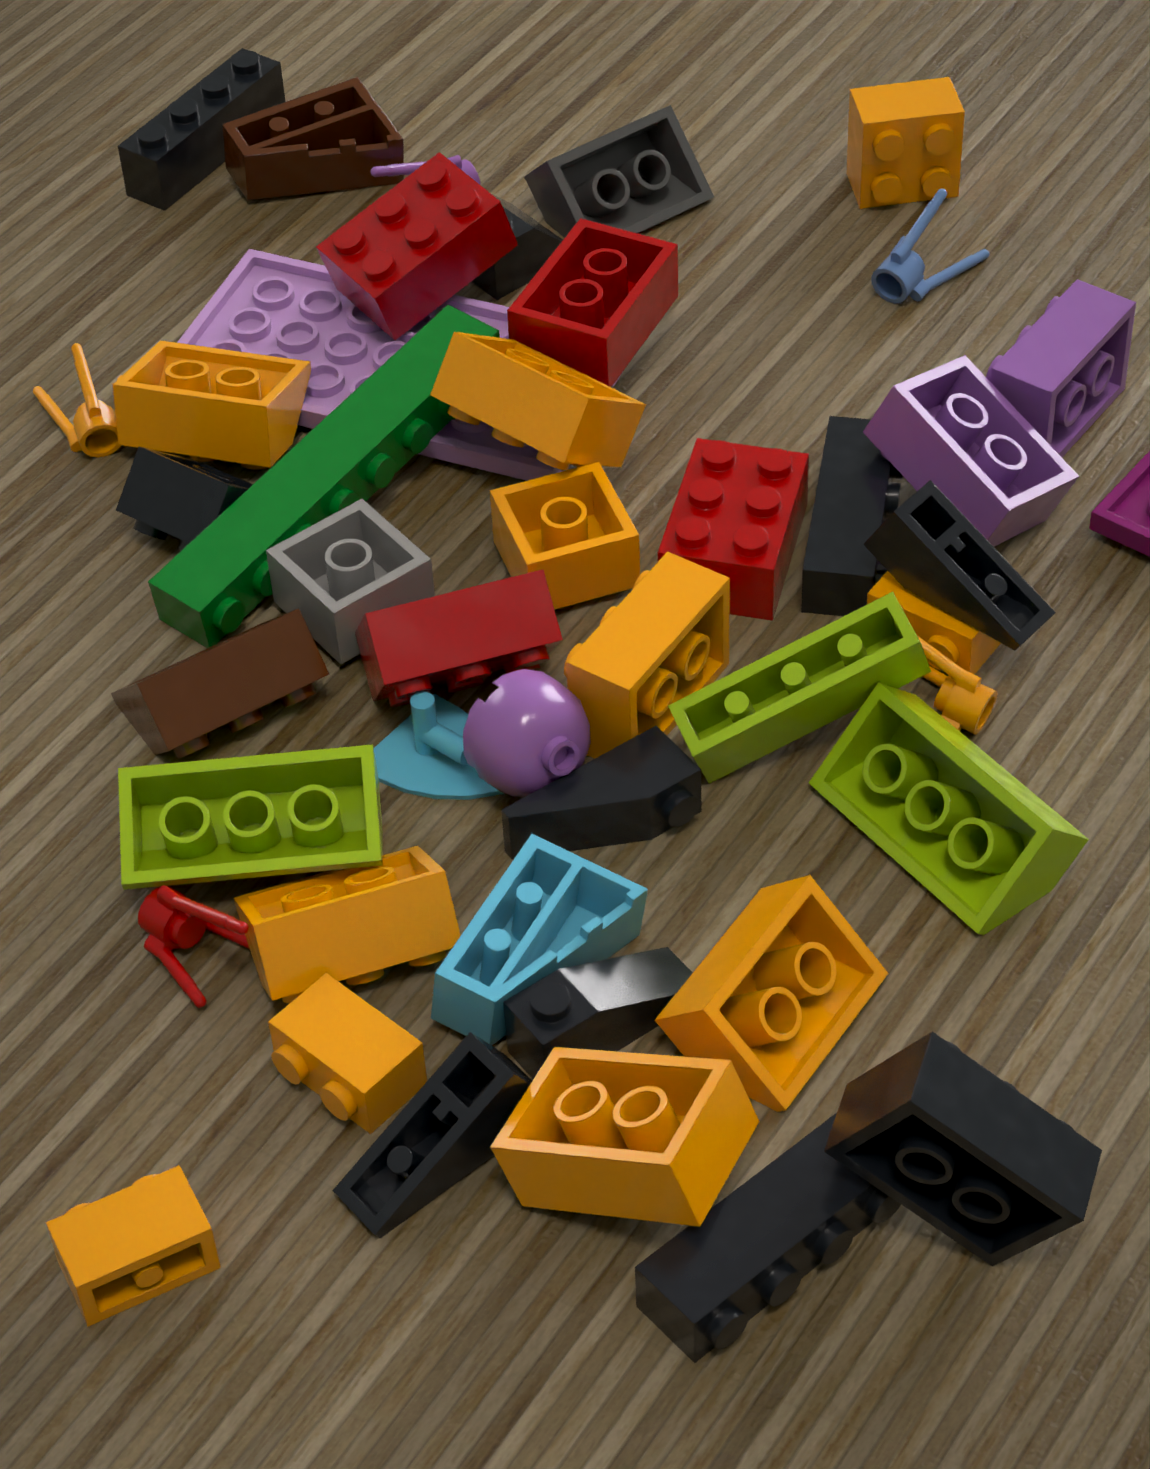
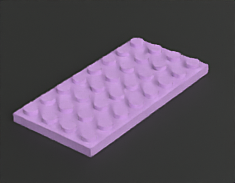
[177,249,621,481]

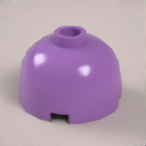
[463,669,591,798]

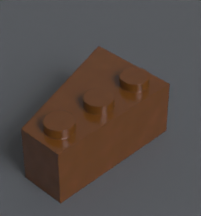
[222,77,404,200]

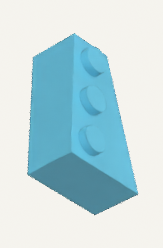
[431,834,648,1046]

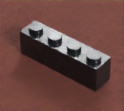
[118,48,286,211]
[801,416,903,616]
[635,1113,901,1363]

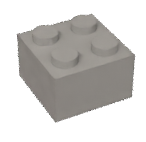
[266,499,435,664]

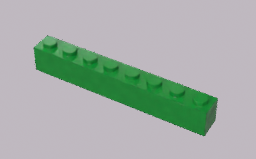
[148,305,500,648]

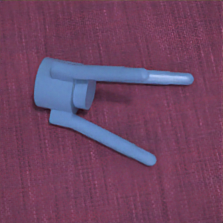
[871,189,989,304]

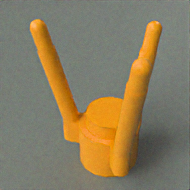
[33,343,122,458]
[916,634,998,735]

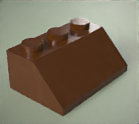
[111,608,329,759]

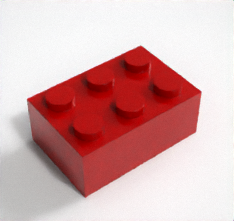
[316,152,518,340]
[507,218,678,387]
[657,438,809,621]
[355,569,563,707]

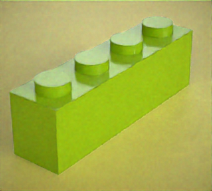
[668,592,931,784]

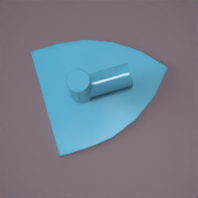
[374,691,504,800]

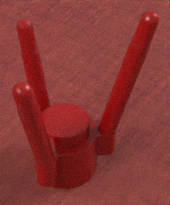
[138,885,250,1008]

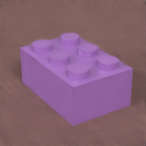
[986,279,1136,457]
[863,355,1079,547]

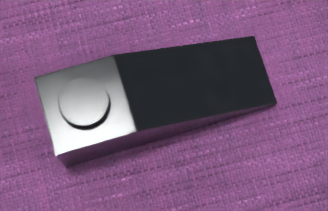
[863,480,1056,651]
[501,726,702,859]
[503,947,693,1079]
[332,1032,532,1238]

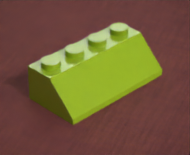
[809,682,1089,935]
[118,744,383,890]

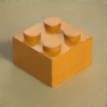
[847,77,965,209]
[490,462,640,610]

